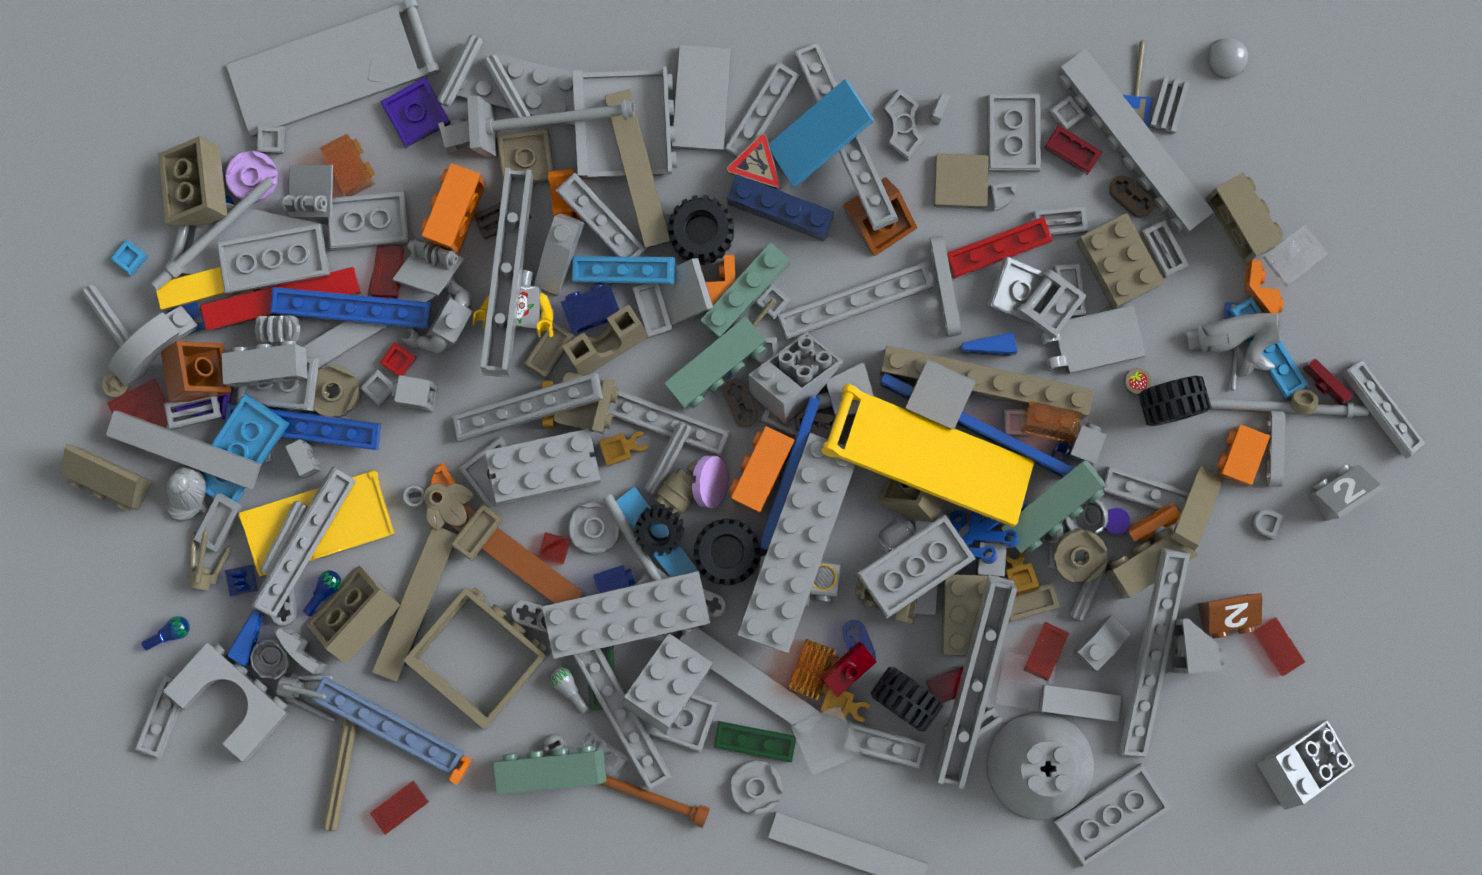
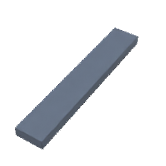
[310,676,464,775]

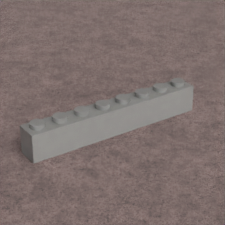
[1058,48,1214,236]

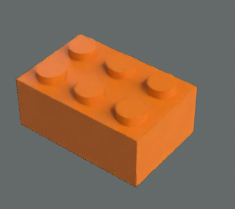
[420,163,487,255]
[729,426,795,515]

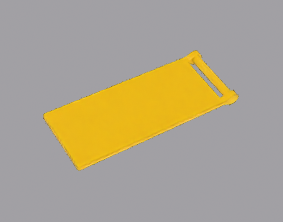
[821,384,1034,527]

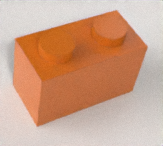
[1216,424,1270,487]

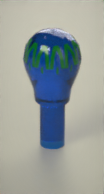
[303,570,341,616]
[142,616,190,651]

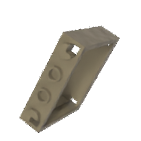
[403,587,549,730]

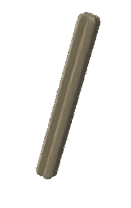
[322,718,358,831]

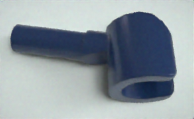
[1052,424,1075,461]

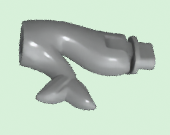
[1187,313,1281,377]

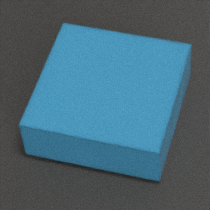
[110,239,149,276]

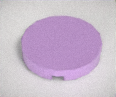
[225,151,278,203]
[692,456,728,508]

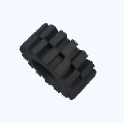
[634,504,684,556]

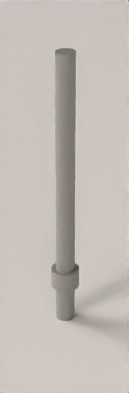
[151,177,275,290]
[603,494,693,635]

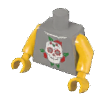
[472,270,554,337]

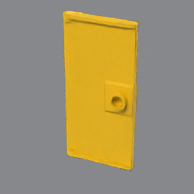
[239,470,395,577]

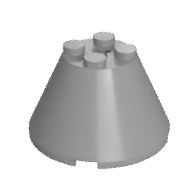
[987,712,1094,819]

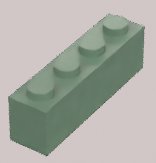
[700,242,790,339]
[665,316,767,409]
[1001,461,1108,553]
[493,745,607,794]

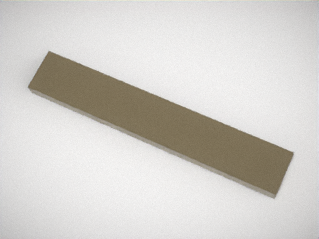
[605,89,670,248]
[372,527,458,682]

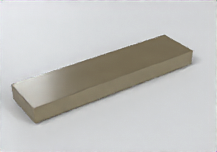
[1171,466,1224,551]

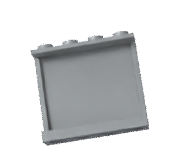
[572,67,677,178]

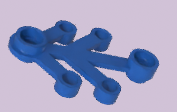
[950,499,1026,564]

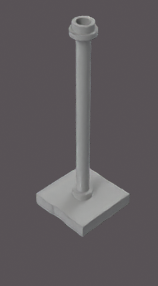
[467,95,635,158]

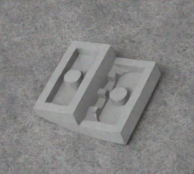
[275,628,329,674]

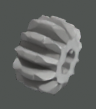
[254,316,300,342]

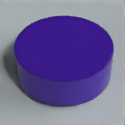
[1105,508,1130,535]

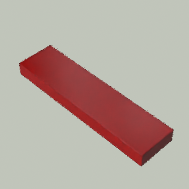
[947,217,1053,279]

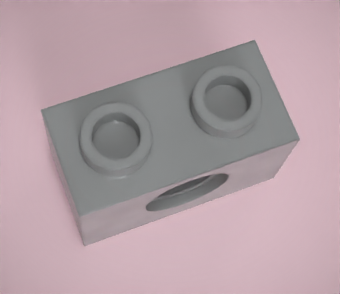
[392,375,438,412]

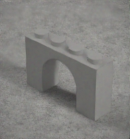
[164,643,290,762]

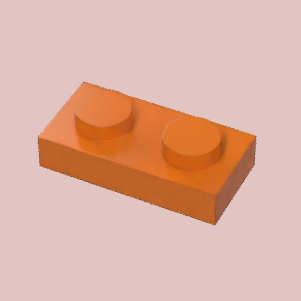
[1128,501,1180,542]

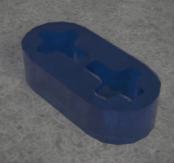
[842,620,876,660]

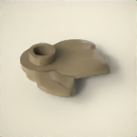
[424,483,474,530]

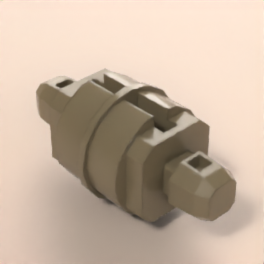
[655,460,698,525]

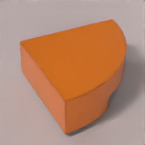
[431,462,456,499]
[448,755,473,785]

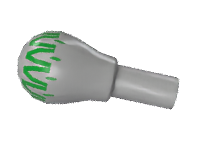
[550,667,589,714]

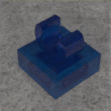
[225,565,258,596]

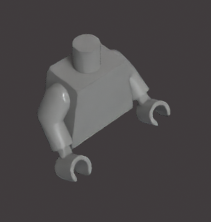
[402,277,473,353]

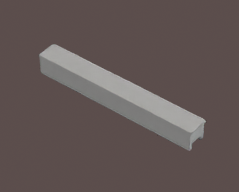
[480,168,534,378]
[935,575,1017,789]

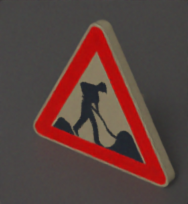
[726,133,780,189]

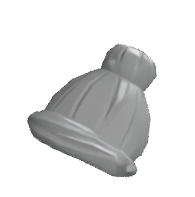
[166,465,208,521]

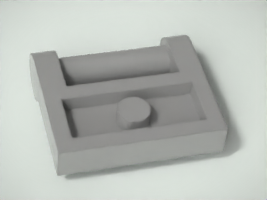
[1017,269,1087,338]

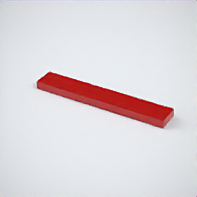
[200,267,361,331]

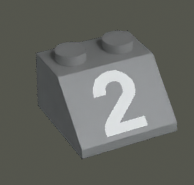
[1309,464,1384,521]

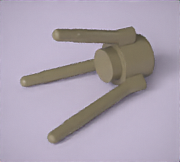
[188,530,231,590]

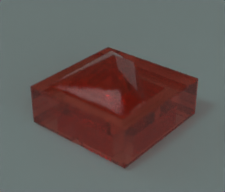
[538,532,571,564]

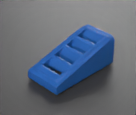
[960,332,1018,356]
[227,610,265,666]

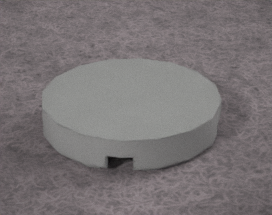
[568,501,621,554]
[730,760,783,815]

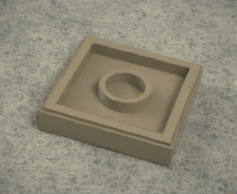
[497,129,554,184]
[935,153,989,208]

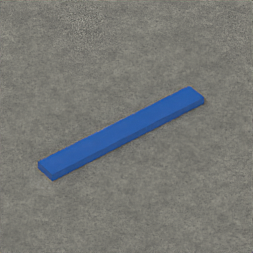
[880,373,1074,478]

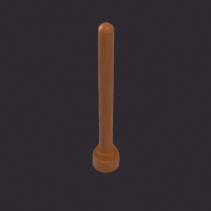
[601,775,710,828]

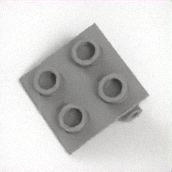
[279,165,333,217]
[393,239,464,296]

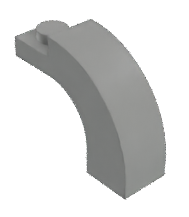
[108,306,198,386]

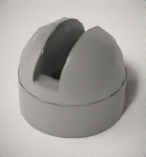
[403,484,425,506]
[543,734,565,755]

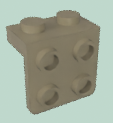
[554,372,620,435]

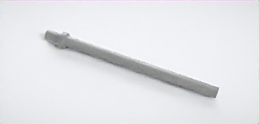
[1209,398,1369,418]

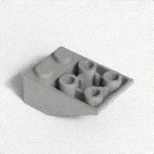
[748,332,843,424]
[1257,720,1355,810]

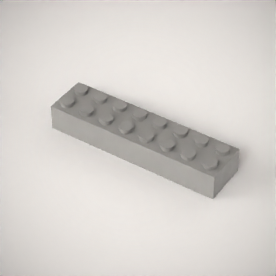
[738,433,855,654]

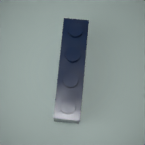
[727,174,834,241]

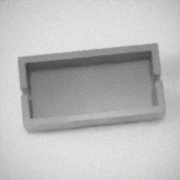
[485,429,601,506]

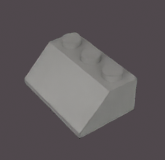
[1171,619,1224,674]

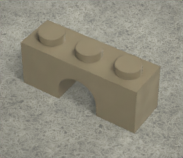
[562,305,649,376]

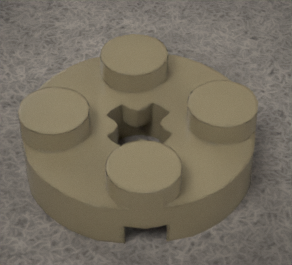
[313,365,360,417]
[1052,528,1107,582]

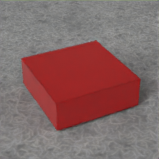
[380,342,417,376]

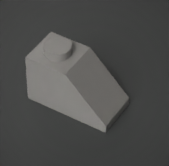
[1074,615,1130,671]

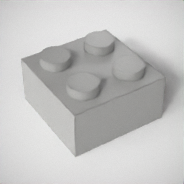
[285,439,321,478]

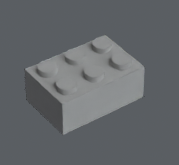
[621,634,713,735]

